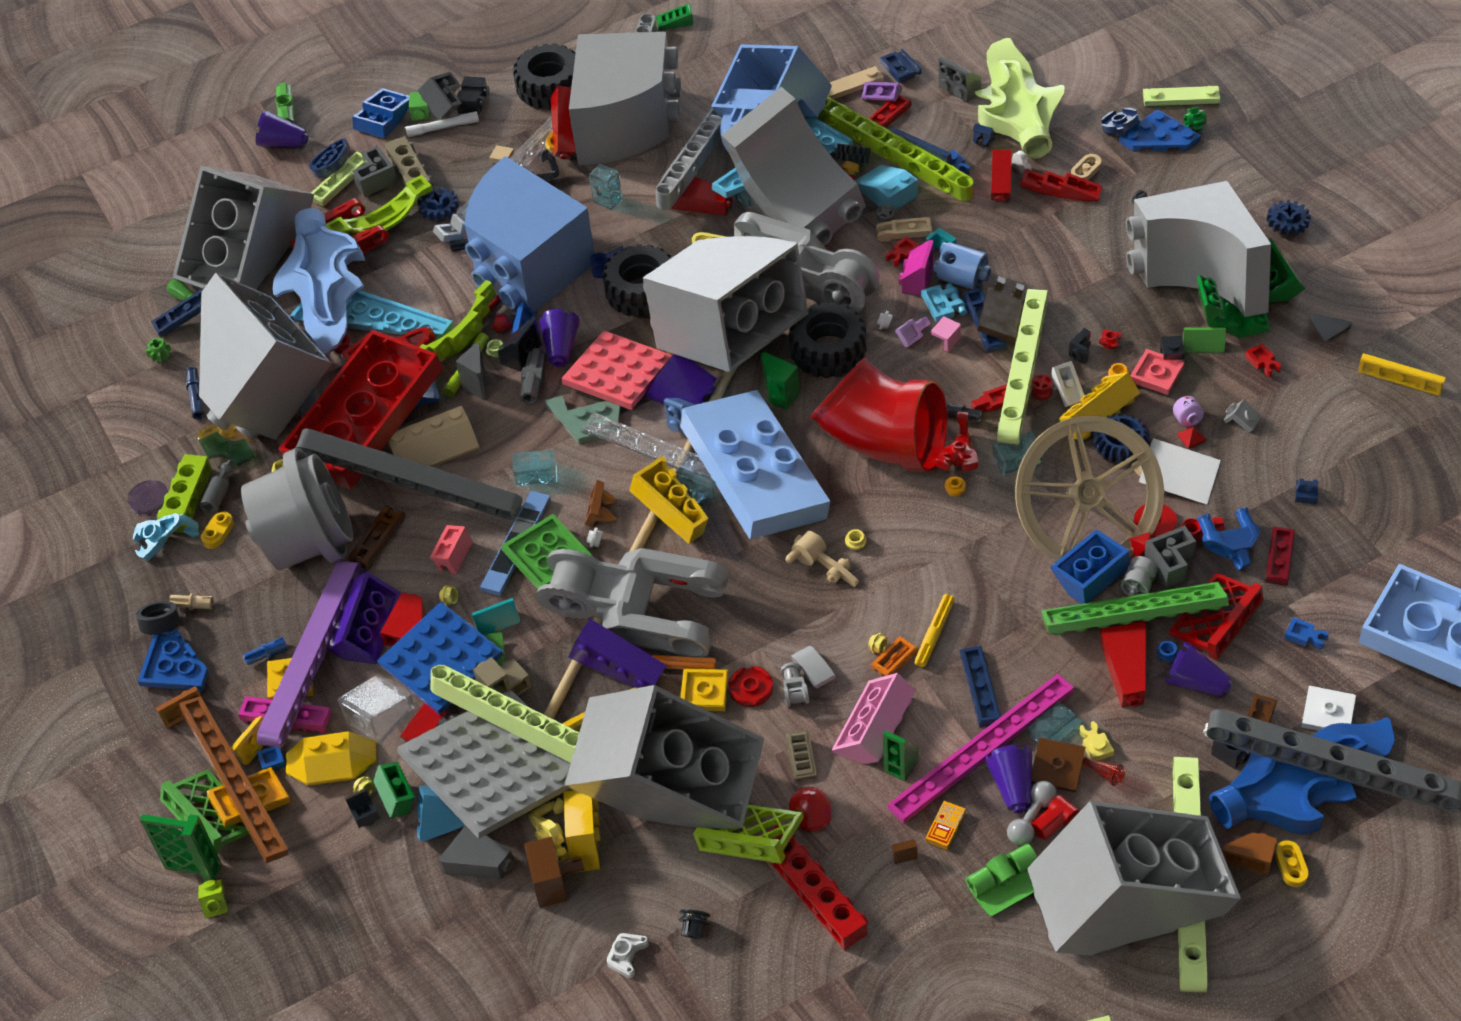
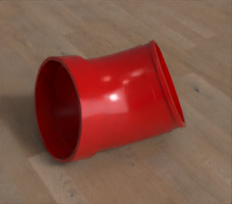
[809,357,947,472]

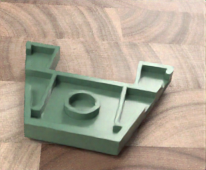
[545,396,620,444]

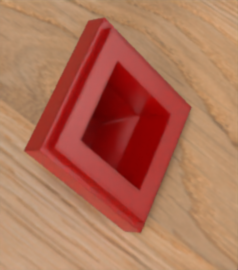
[1177,426,1207,449]
[1129,532,1152,557]

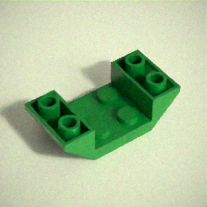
[1197,275,1270,338]

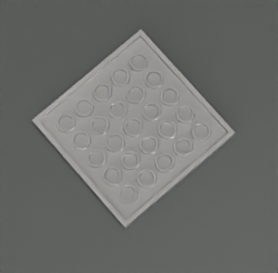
[397,690,571,839]

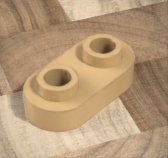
[1071,154,1101,180]

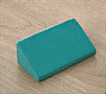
[472,598,520,635]

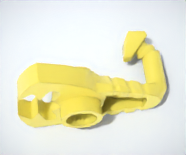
[529,797,569,861]

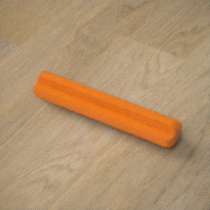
[652,655,716,669]

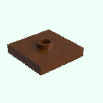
[1032,737,1086,793]

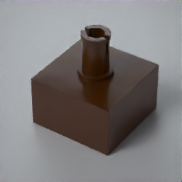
[524,836,585,908]

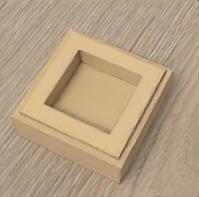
[489,145,514,163]

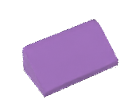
[861,82,903,101]

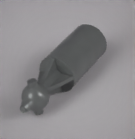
[200,460,235,514]

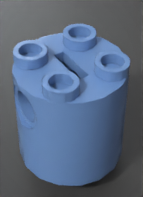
[933,242,992,290]

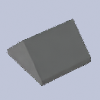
[456,343,487,400]

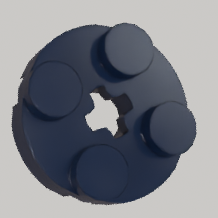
[1101,108,1140,136]

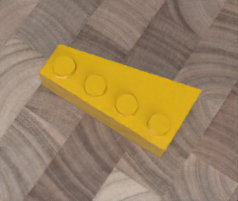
[629,456,708,544]

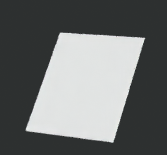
[1139,438,1221,505]

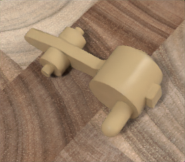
[785,531,859,587]

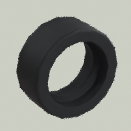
[136,601,180,635]

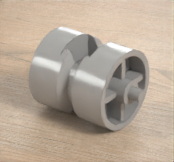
[1120,556,1158,596]

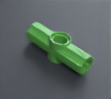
[275,83,295,124]

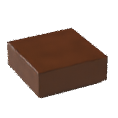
[892,839,918,864]

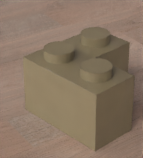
[473,657,532,696]

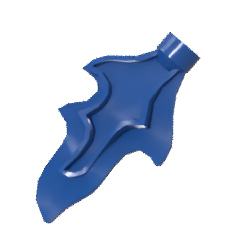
[1209,718,1395,835]

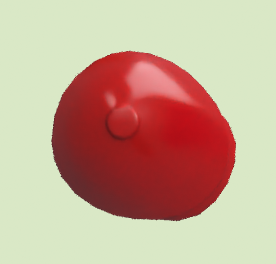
[789,787,831,832]

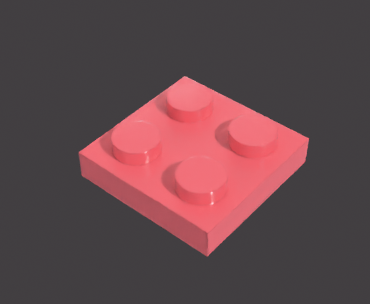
[1130,349,1185,395]

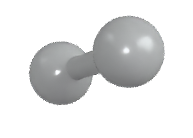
[1007,781,1057,846]

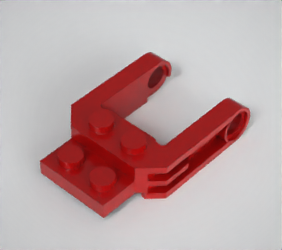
[290,199,389,254]

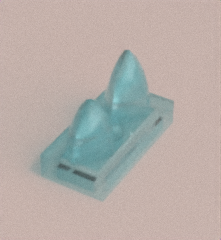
[675,467,717,503]

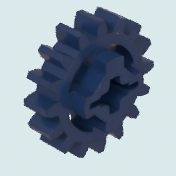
[417,187,459,222]
[1266,200,1311,236]

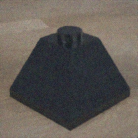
[498,317,542,372]

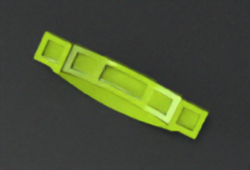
[326,175,433,237]
[420,280,497,362]

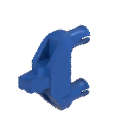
[1197,507,1261,571]

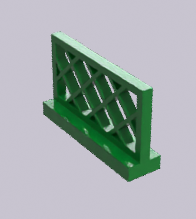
[140,814,222,882]

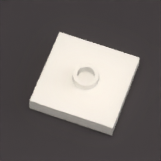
[1301,686,1356,731]

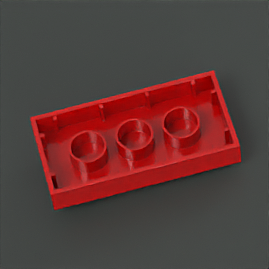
[279,330,443,490]

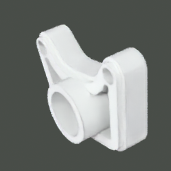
[607,933,649,979]

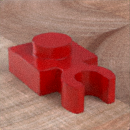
[885,236,920,267]
[1245,343,1281,377]

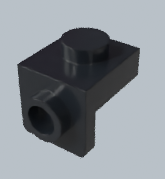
[1160,336,1185,360]
[345,789,380,828]

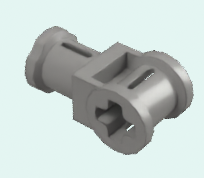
[781,662,809,707]

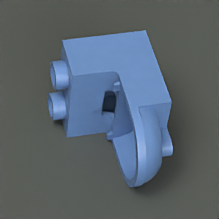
[711,44,832,151]

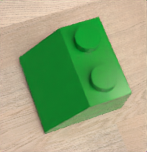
[761,352,800,410]

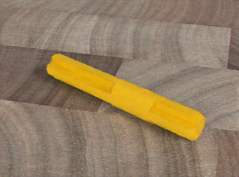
[915,594,955,668]

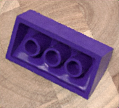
[327,571,401,664]

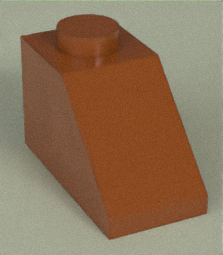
[1222,832,1277,875]

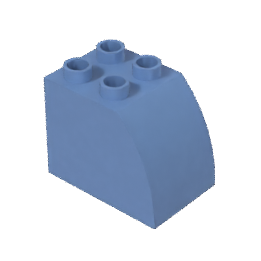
[465,156,596,312]

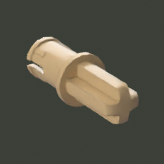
[169,593,214,610]

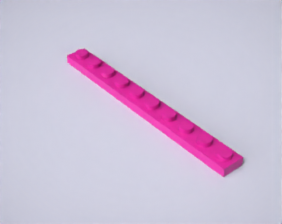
[888,673,1074,824]

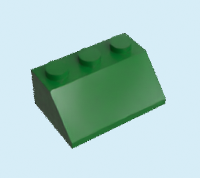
[1268,238,1306,303]

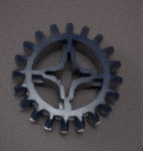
[1093,413,1151,465]

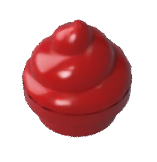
[492,314,513,333]

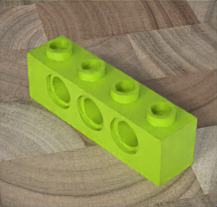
[157,454,213,533]

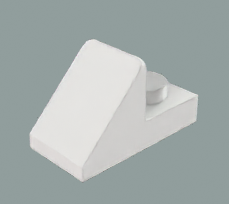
[1052,361,1084,407]

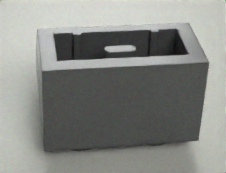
[938,57,981,102]

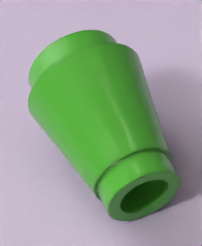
[167,279,194,301]

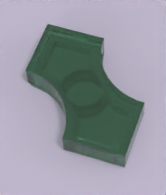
[199,432,255,466]

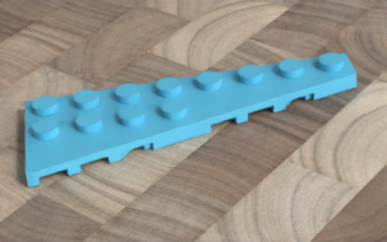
[712,117,853,198]

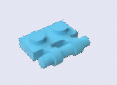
[921,283,967,322]

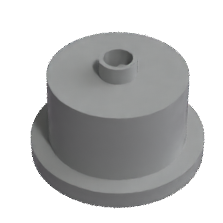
[241,447,353,571]

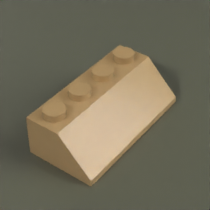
[387,406,480,467]

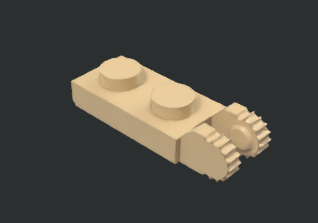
[876,217,932,242]

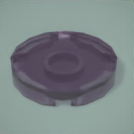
[127,480,169,516]

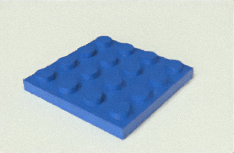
[377,602,503,715]

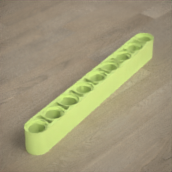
[430,665,579,763]

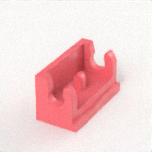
[430,525,473,574]

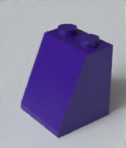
[646,354,717,405]

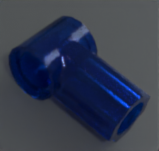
[590,246,625,278]

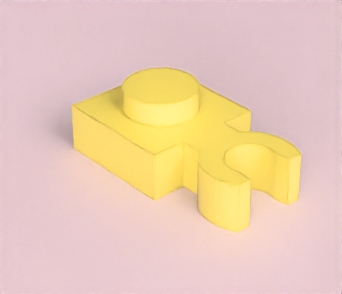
[1080,721,1114,763]

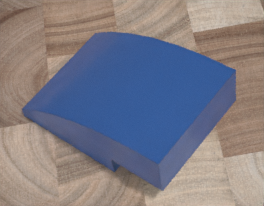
[352,88,409,138]

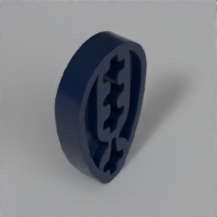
[309,138,350,178]

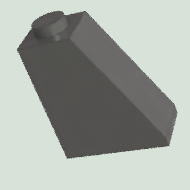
[438,825,515,879]

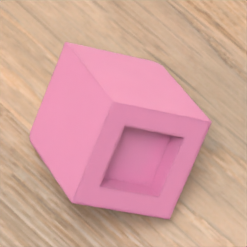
[931,317,961,352]

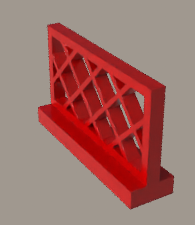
[1169,573,1263,660]

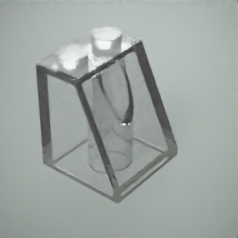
[338,675,415,745]

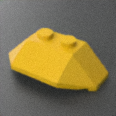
[286,731,377,786]

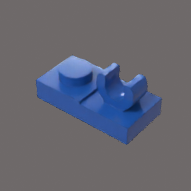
[512,302,536,334]

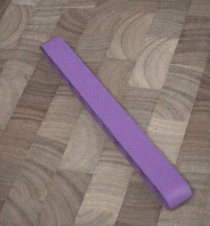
[257,560,362,748]

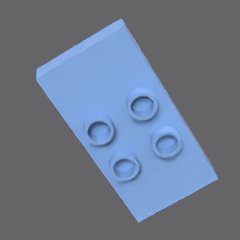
[680,390,830,540]
[1359,564,1461,687]

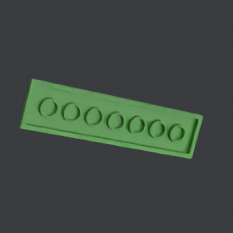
[1041,582,1229,635]

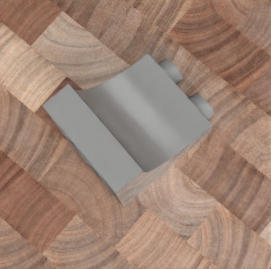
[721,87,866,246]
[1126,181,1271,317]

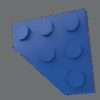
[1119,109,1201,151]
[138,629,209,691]

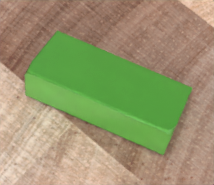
[1183,328,1226,353]

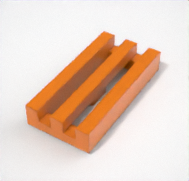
[871,636,917,676]

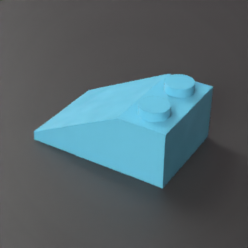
[855,165,918,211]

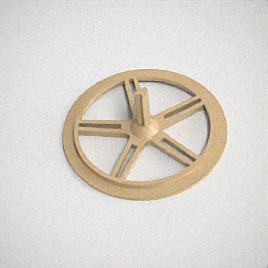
[1015,416,1164,561]

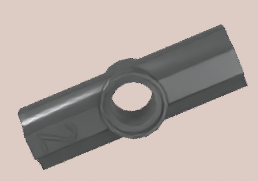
[520,348,546,405]

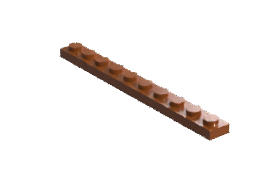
[179,696,288,864]

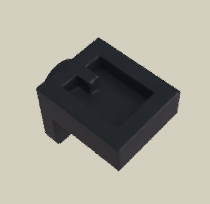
[1069,328,1091,364]

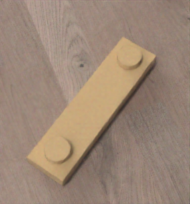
[828,66,884,100]

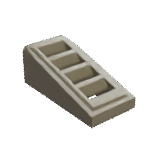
[786,730,817,781]

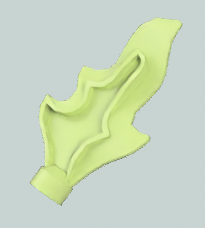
[975,38,1065,159]

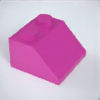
[899,240,934,296]

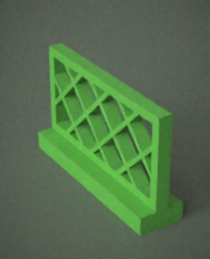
[160,769,249,854]

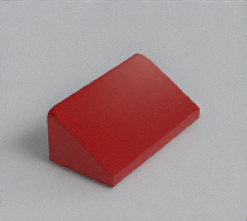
[399,703,446,742]

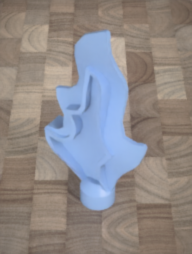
[273,208,365,356]

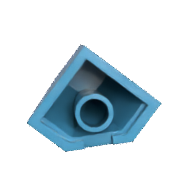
[417,785,465,842]

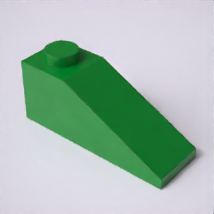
[883,730,918,782]

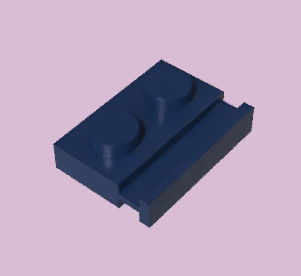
[880,49,922,83]

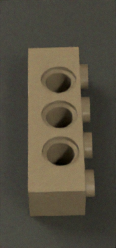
[384,136,434,200]

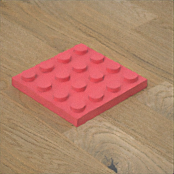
[562,330,672,410]

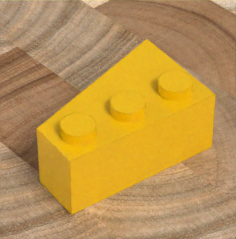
[563,790,601,873]

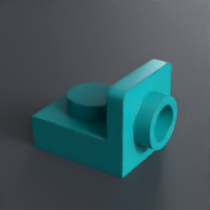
[926,228,957,250]

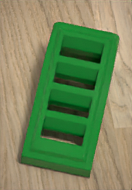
[656,4,693,30]

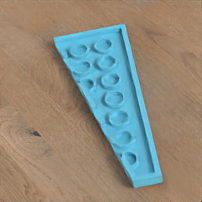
[290,290,454,339]

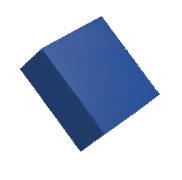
[257,747,286,770]

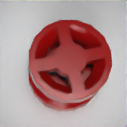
[1031,374,1053,400]

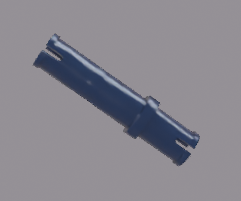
[185,367,204,420]

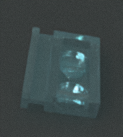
[1027,701,1083,742]

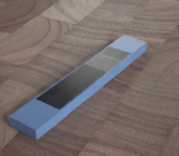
[480,491,551,596]

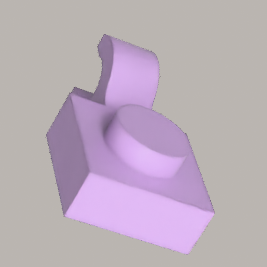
[895,317,931,347]

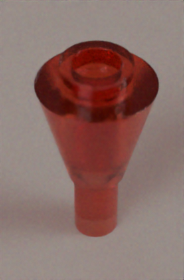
[1082,757,1125,786]

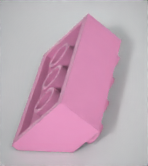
[831,673,916,764]

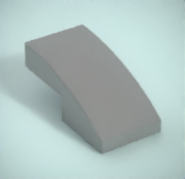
[791,646,836,688]

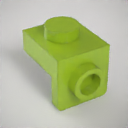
[198,879,228,918]

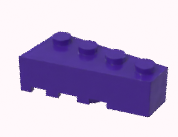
[568,619,666,688]

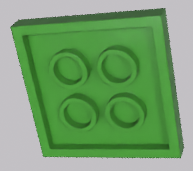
[502,514,592,589]

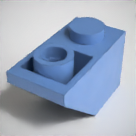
[664,398,695,435]

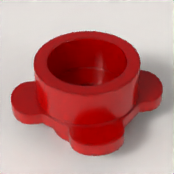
[1099,330,1122,349]

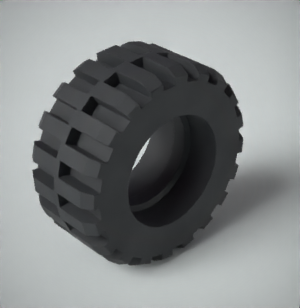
[513,43,576,110]
[602,244,672,318]
[789,302,867,378]

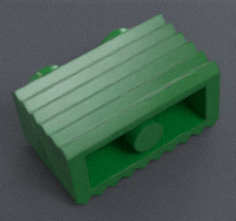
[373,761,415,818]

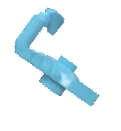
[133,513,199,561]

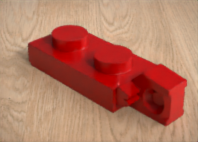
[971,384,1007,413]

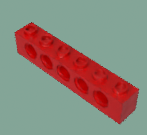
[762,824,868,951]

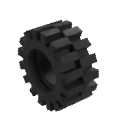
[835,143,871,164]

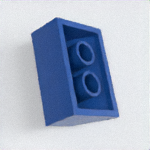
[1051,529,1130,604]

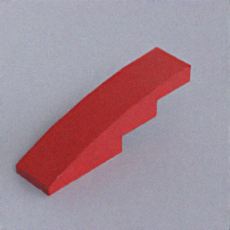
[1020,168,1102,201]

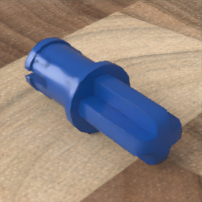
[243,637,288,665]

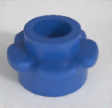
[1156,641,1179,662]

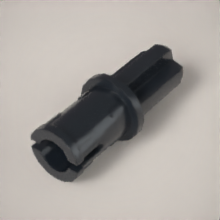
[946,402,983,423]

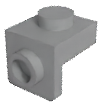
[433,214,465,242]
[1223,400,1262,433]

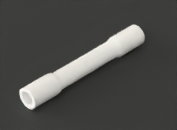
[405,111,479,138]

